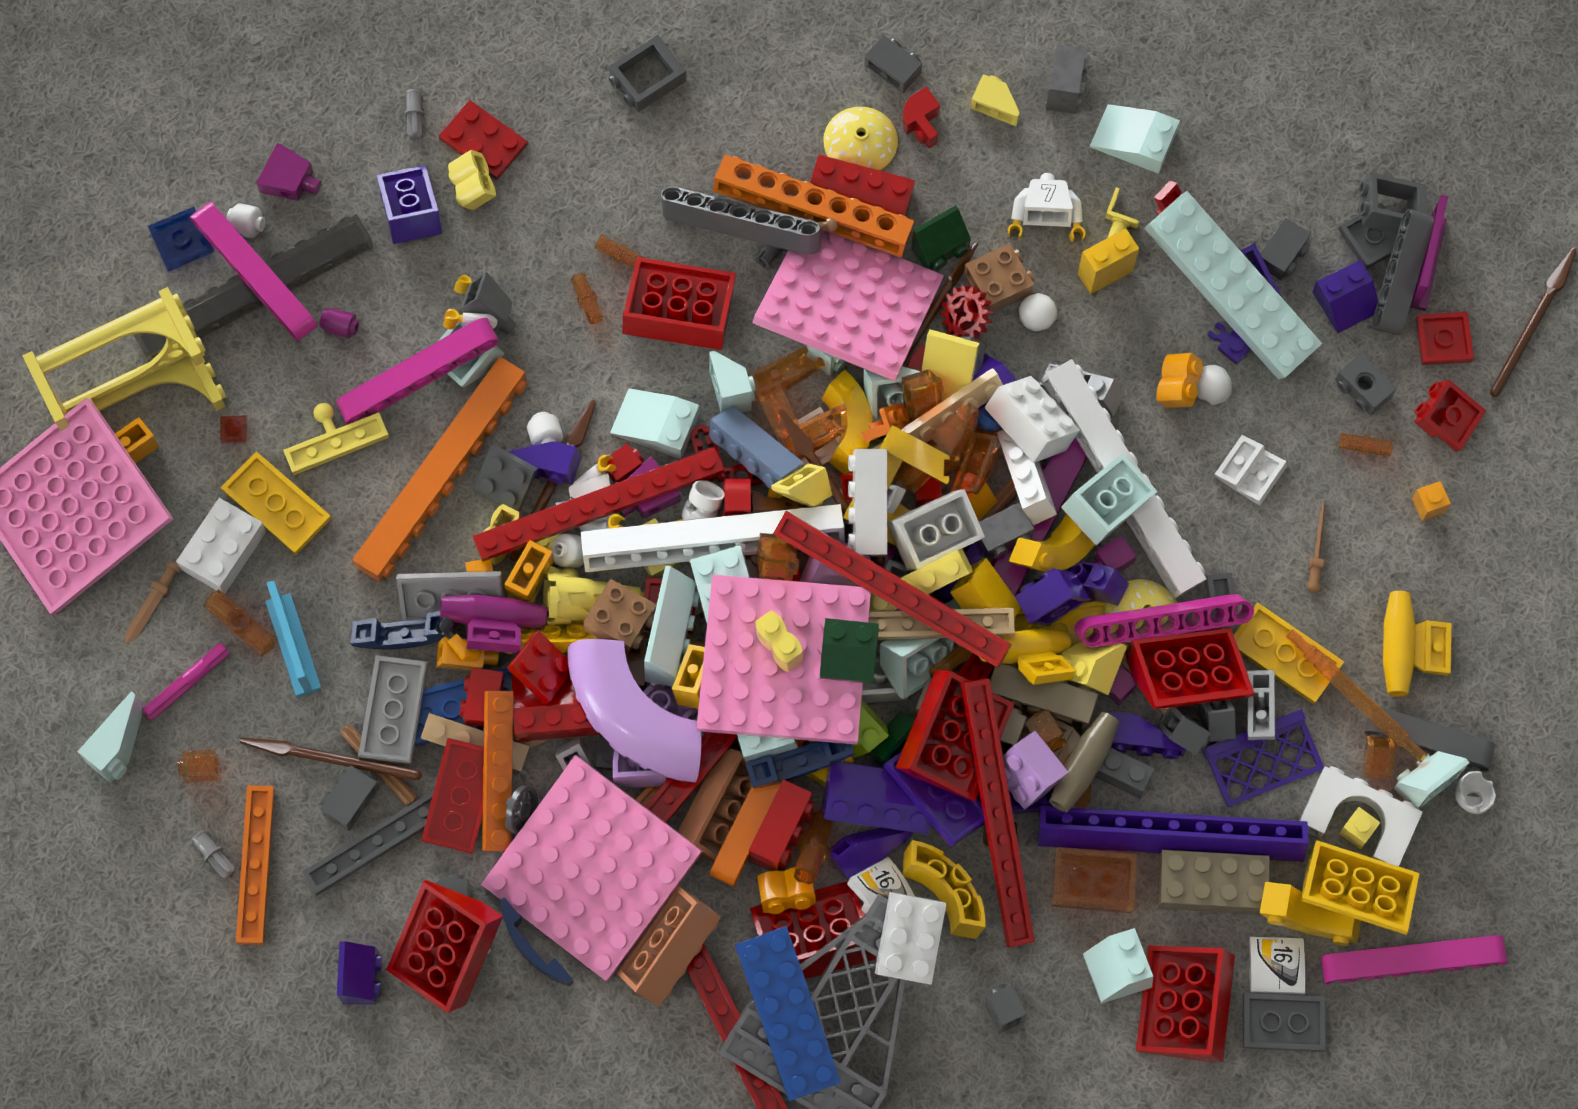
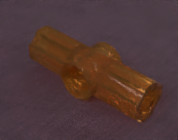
[203,589,277,657]
[794,810,833,885]

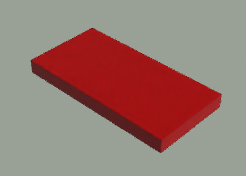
[421,738,484,854]

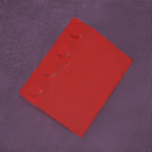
[810,154,915,230]
[622,257,736,350]
[1126,627,1255,709]
[896,670,1014,801]
[511,673,601,742]
[386,880,504,1013]
[750,881,876,979]
[1136,945,1235,1062]

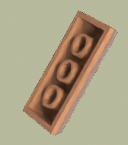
[677,749,752,863]
[616,885,721,1007]

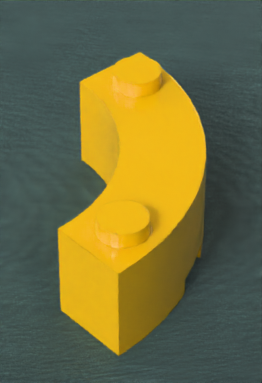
[821,370,873,474]
[1009,513,1095,572]
[902,840,986,939]
[1260,882,1361,946]

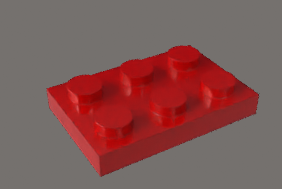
[438,100,528,180]

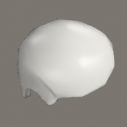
[1018,293,1057,332]
[1197,365,1232,405]
[1455,771,1496,814]

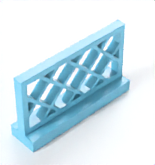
[265,580,322,698]

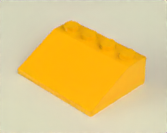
[1301,840,1419,935]

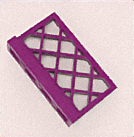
[1410,195,1448,311]

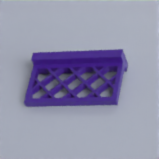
[1201,709,1324,807]

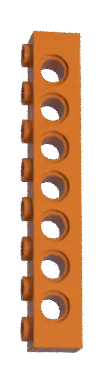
[713,154,914,258]

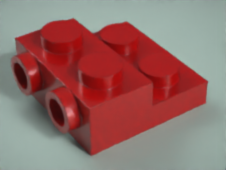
[1414,379,1487,452]

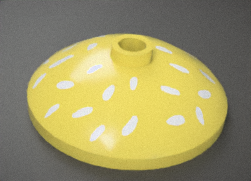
[824,107,898,171]
[1104,579,1177,651]

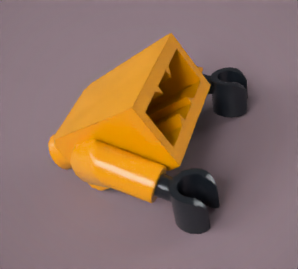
[436,617,499,671]

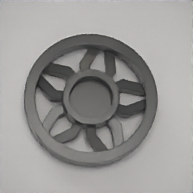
[504,785,538,835]

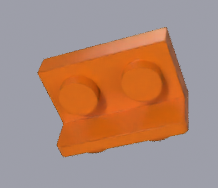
[861,402,909,442]

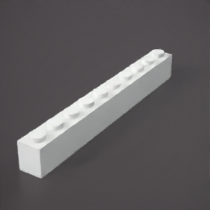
[1041,359,1206,599]
[581,504,845,572]

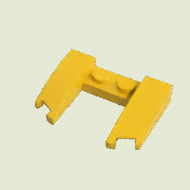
[843,425,950,546]

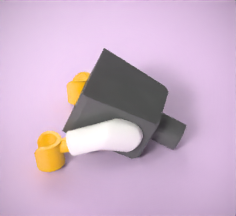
[443,272,517,335]

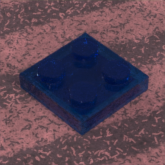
[148,206,215,272]

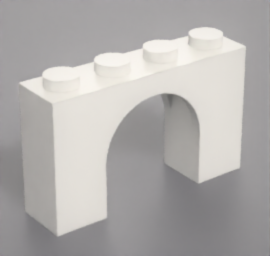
[1299,766,1422,867]

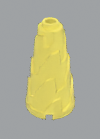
[543,573,644,625]

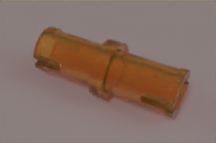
[595,235,646,268]
[570,273,603,324]
[1339,432,1392,457]

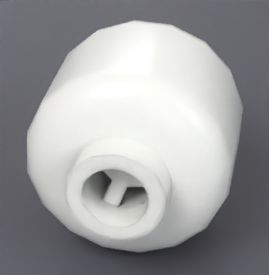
[226,203,266,238]
[527,412,563,446]
[550,534,584,568]

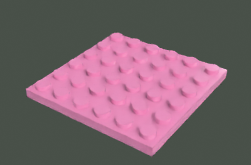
[752,231,944,381]
[0,397,173,615]
[697,575,871,745]
[481,755,703,981]

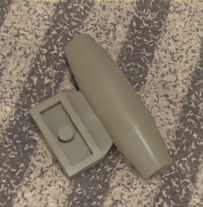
[1040,712,1120,812]

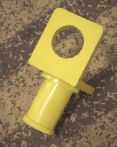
[1106,187,1140,238]

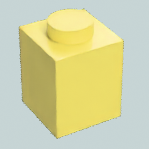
[1339,807,1381,850]

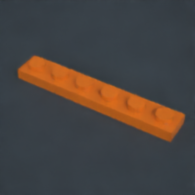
[482,691,513,851]
[236,785,275,945]

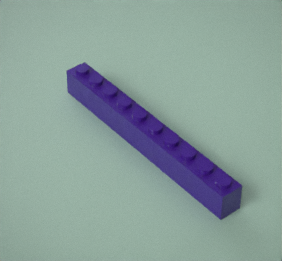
[1038,806,1309,862]

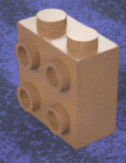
[964,243,1035,313]
[583,579,656,655]

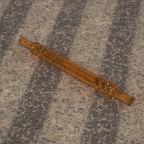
[1286,630,1428,763]

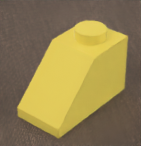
[971,74,1020,126]
[771,464,832,507]

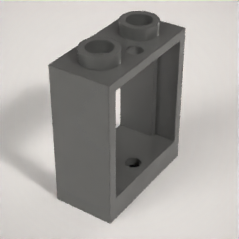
[608,35,687,112]
[1358,172,1428,234]

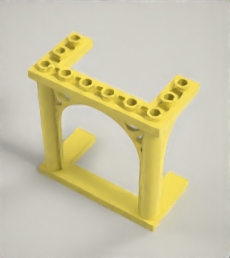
[22,287,227,431]

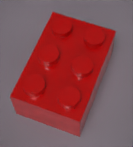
[749,779,815,871]

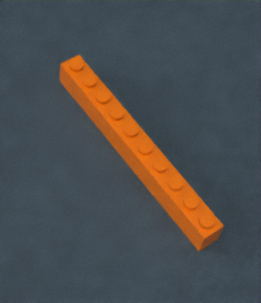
[352,357,527,583]

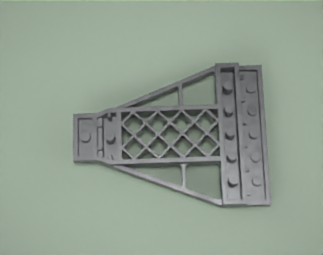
[718,894,905,1109]

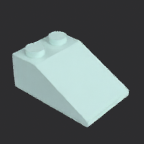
[1090,104,1180,174]
[610,389,700,459]
[1061,453,1158,545]
[77,691,144,783]
[1394,751,1469,809]

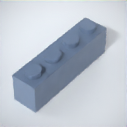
[709,405,804,495]

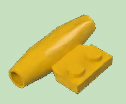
[1383,591,1452,697]
[979,628,1076,685]

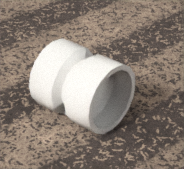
[682,480,725,521]

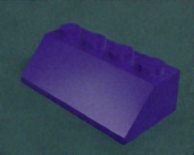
[821,761,931,835]

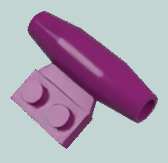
[440,594,547,653]

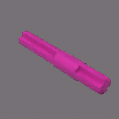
[142,643,229,720]

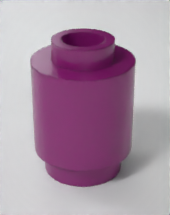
[319,308,359,339]

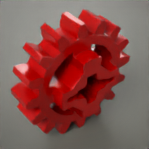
[940,285,993,339]

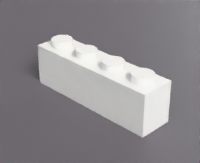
[997,430,1057,525]
[848,449,887,556]

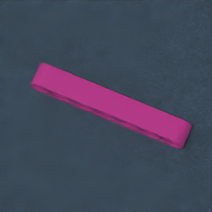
[190,201,318,342]
[336,317,499,425]
[1074,594,1254,647]
[1321,935,1508,985]

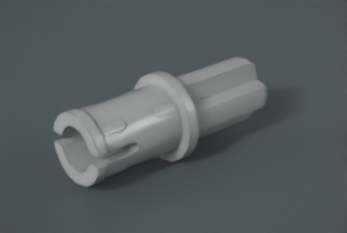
[404,89,424,139]
[191,830,235,878]

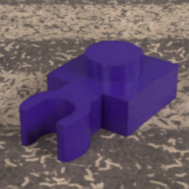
[1208,322,1251,365]

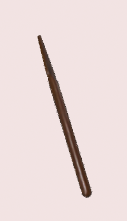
[903,242,978,365]
[1490,248,1576,397]
[510,400,596,562]
[779,410,885,565]
[239,738,422,780]

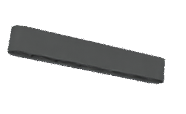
[661,187,821,255]

